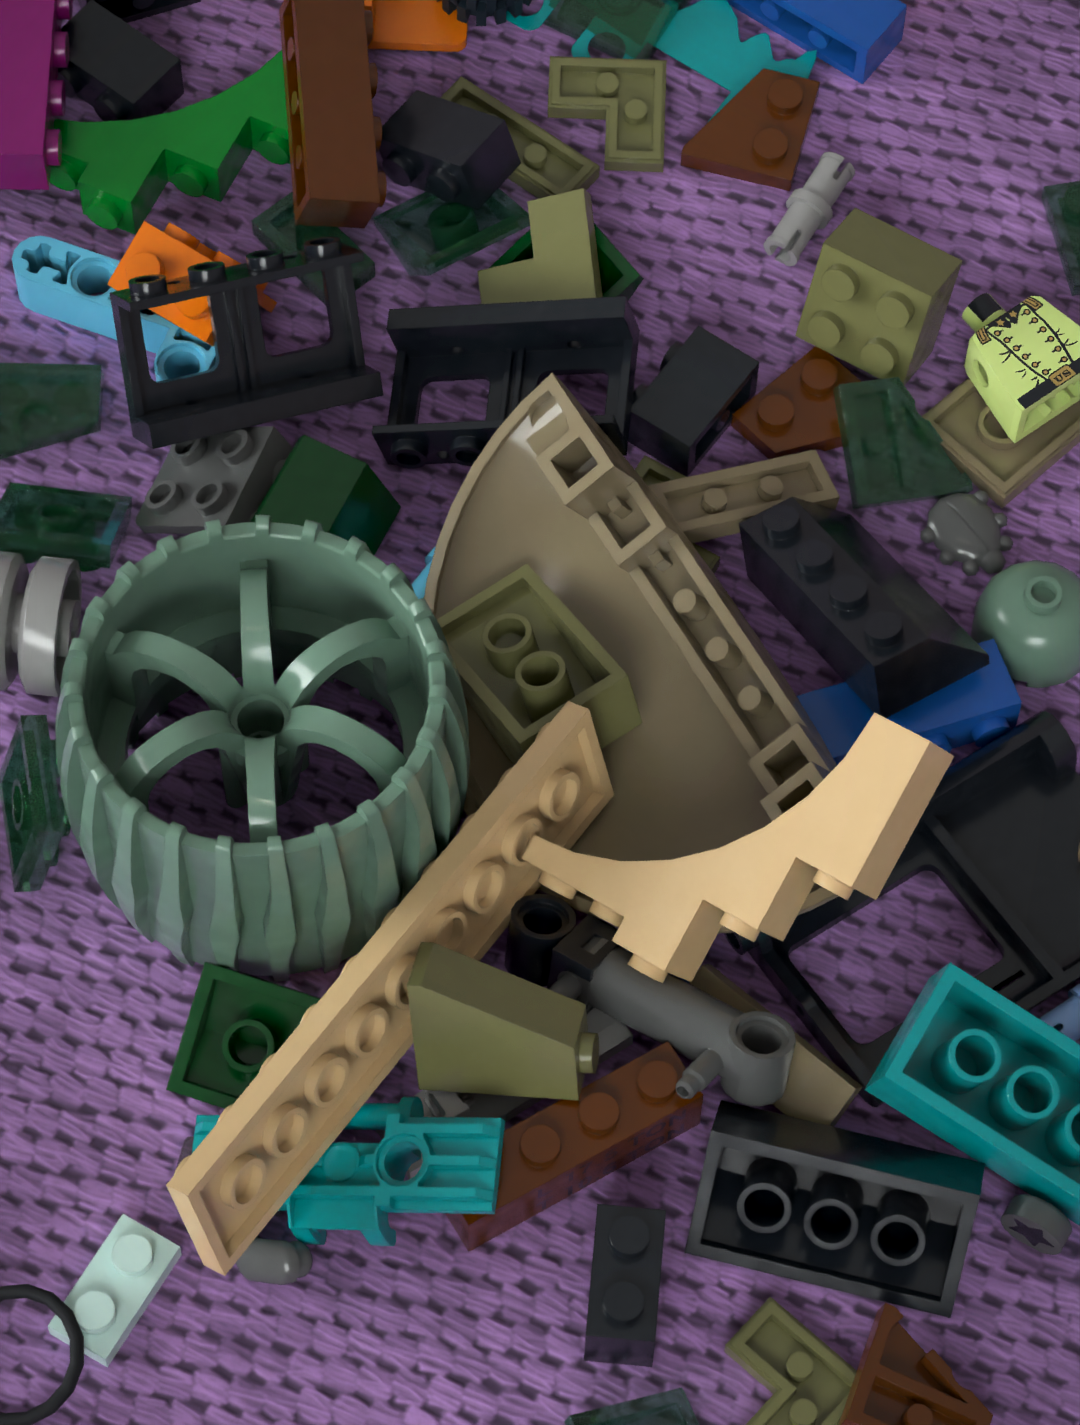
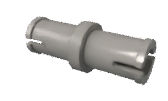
[763,152,855,266]

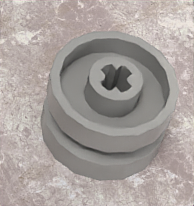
[0,551,82,697]

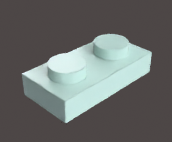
[48,1214,182,1367]

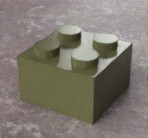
[795,208,962,389]

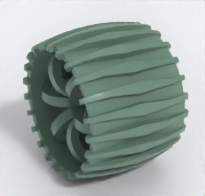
[55,515,470,982]

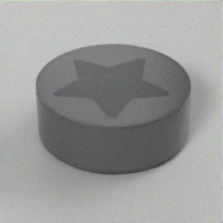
[1000,1194,1072,1255]

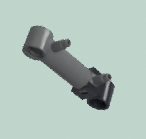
[504,894,796,1107]

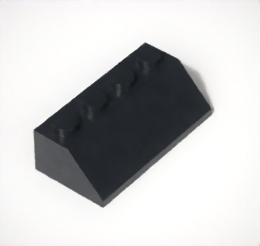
[739,497,990,718]
[684,1100,985,1318]

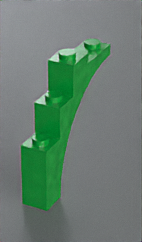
[50,50,290,235]

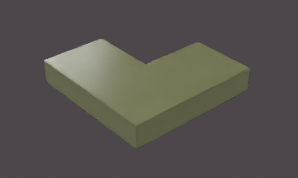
[548,56,667,172]
[478,188,603,304]
[724,1297,857,1425]

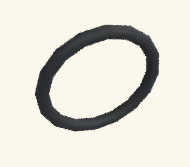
[0,1284,84,1425]

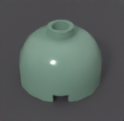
[971,560,1080,688]

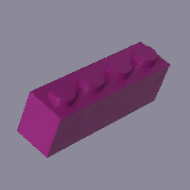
[0,0,73,190]

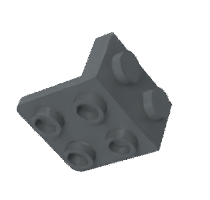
[135,426,293,534]

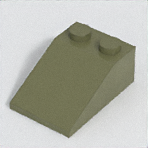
[437,564,643,765]

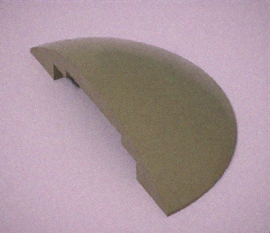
[424,373,839,934]

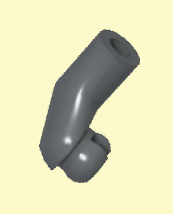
[235,1235,313,1285]

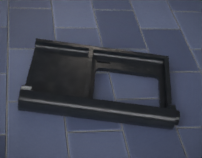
[724,711,1080,1107]

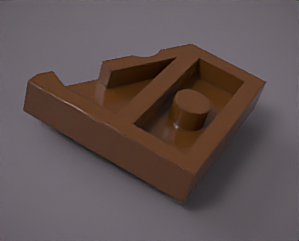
[839,1303,993,1425]

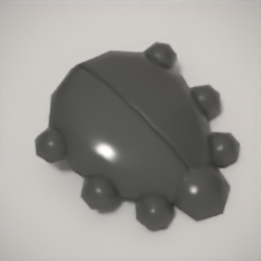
[920,490,1013,576]

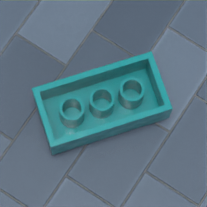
[864,963,1080,1226]

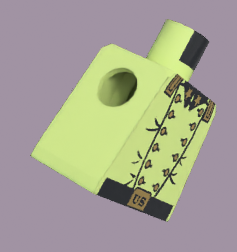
[962,293,1080,443]

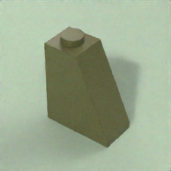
[407,942,599,1101]

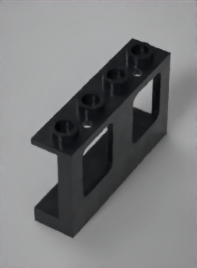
[110,237,383,449]
[372,296,640,469]

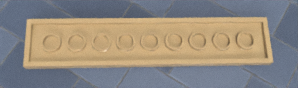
[166,701,614,1276]

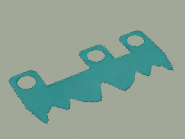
[506,0,817,123]

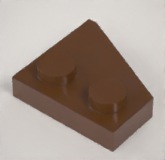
[680,68,820,191]
[731,346,902,459]

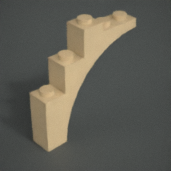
[522,712,954,983]

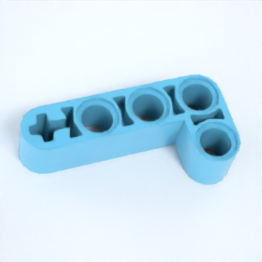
[12,236,216,381]

